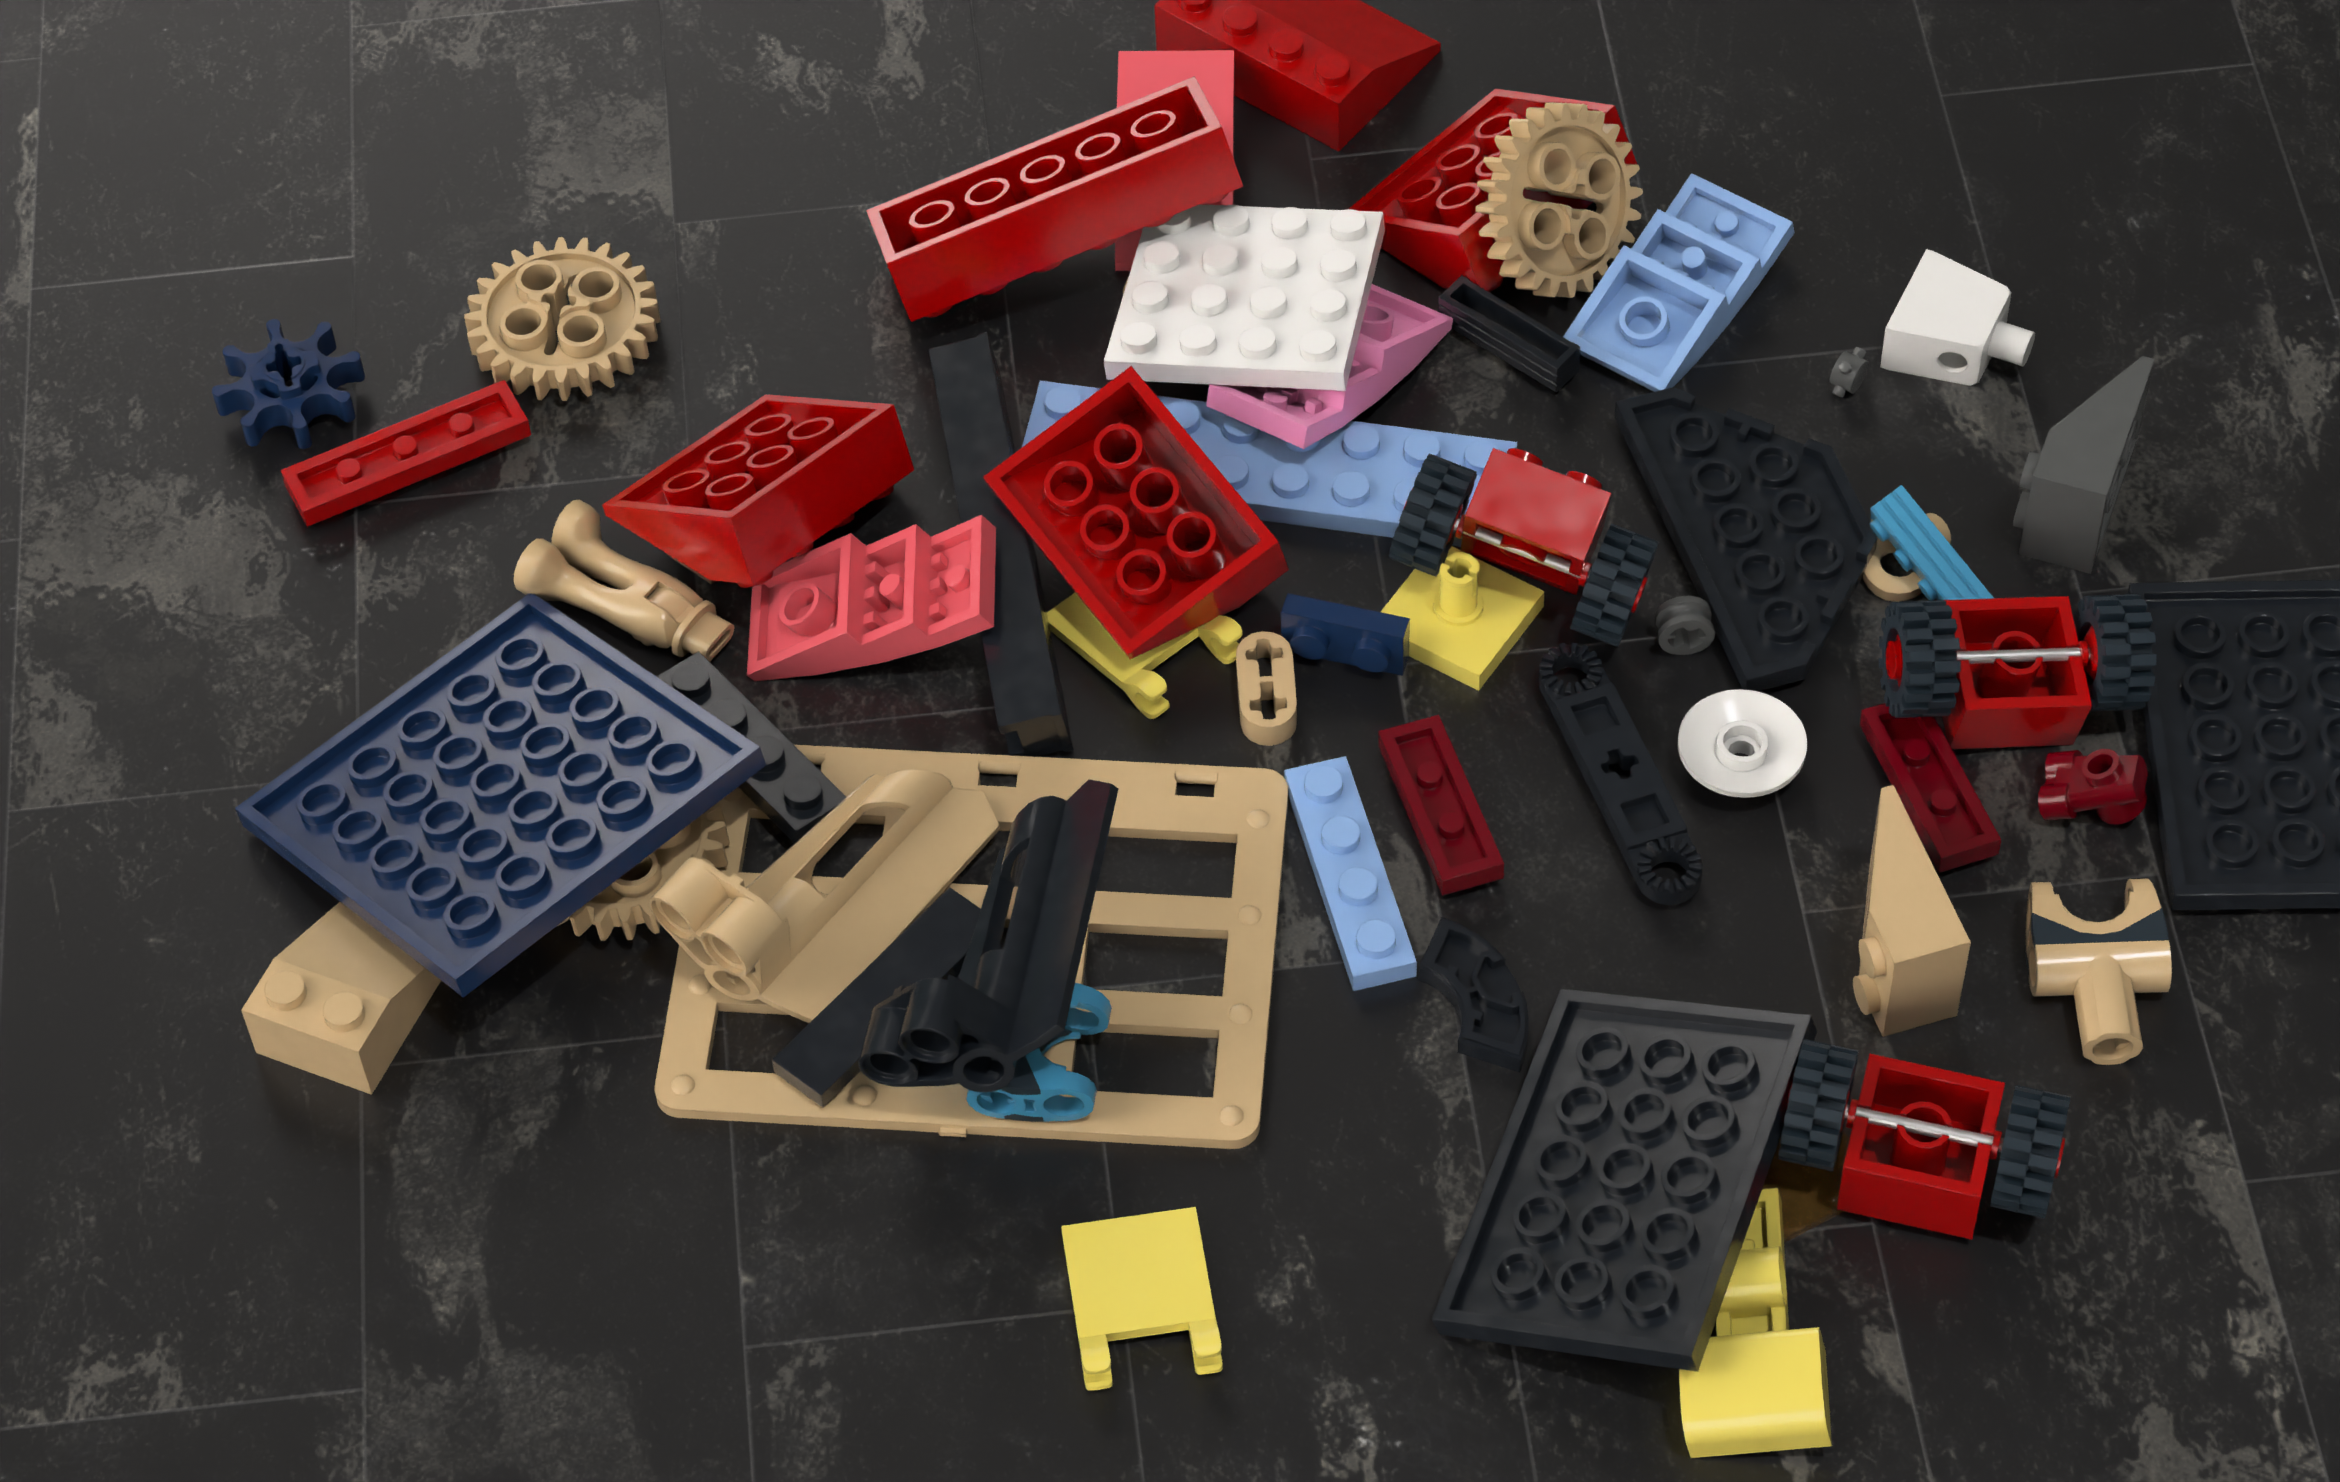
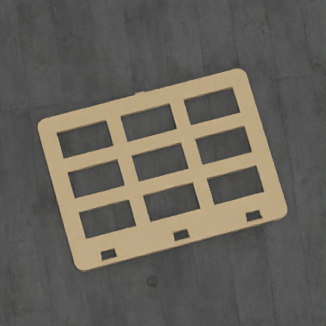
[655,745,1288,1149]

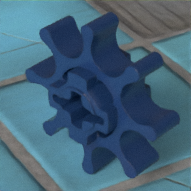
[212,319,365,449]

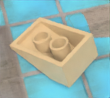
[1853,785,1971,1037]
[241,902,441,1095]

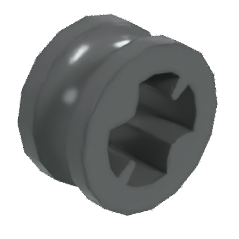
[1655,596,1715,655]

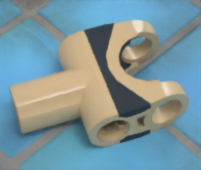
[2025,879,2172,1065]

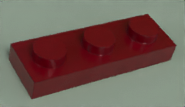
[1859,703,2001,873]
[1378,714,1504,896]

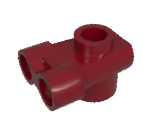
[2038,749,2148,825]

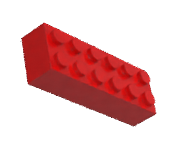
[866,76,1243,322]

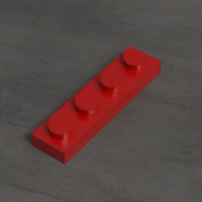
[281,380,531,527]

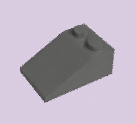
[2013,356,2155,574]

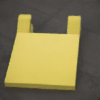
[1047,593,1243,719]
[1061,1207,1223,1391]

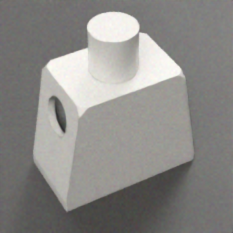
[1880,249,2035,386]

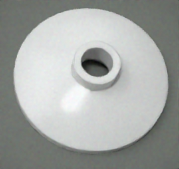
[1678,689,1807,798]

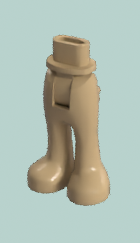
[514,500,734,662]

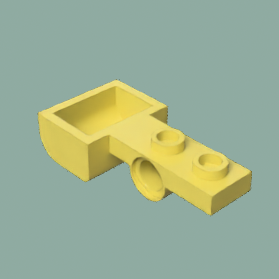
[1679,1188,1832,1458]

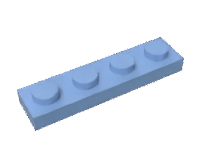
[1284,756,1417,991]

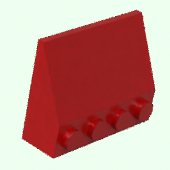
[1154,0,1441,152]
[1349,88,1638,292]
[983,366,1289,660]
[602,394,914,588]

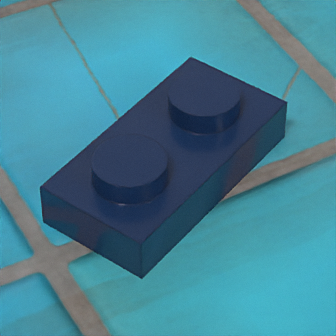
[1281,593,1410,676]

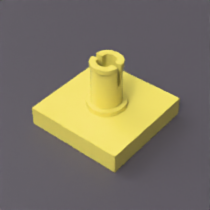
[1381,546,1545,691]

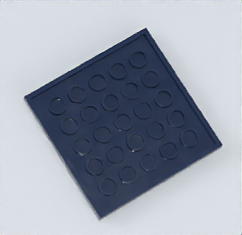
[235,594,766,998]

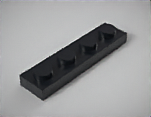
[656,651,846,843]

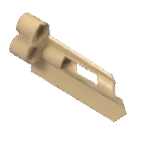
[648,769,999,1023]

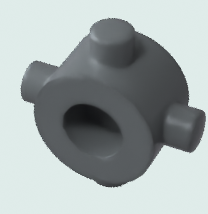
[1830,347,1869,398]

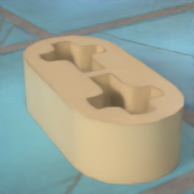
[1236,631,1297,746]

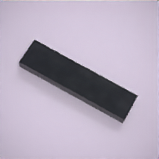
[772,887,981,1108]

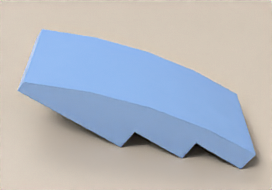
[1563,173,1795,392]

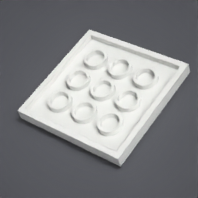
[1104,204,1385,391]

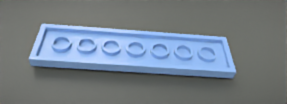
[1022,380,1517,547]

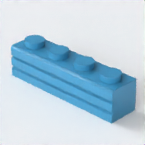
[1869,485,1994,601]

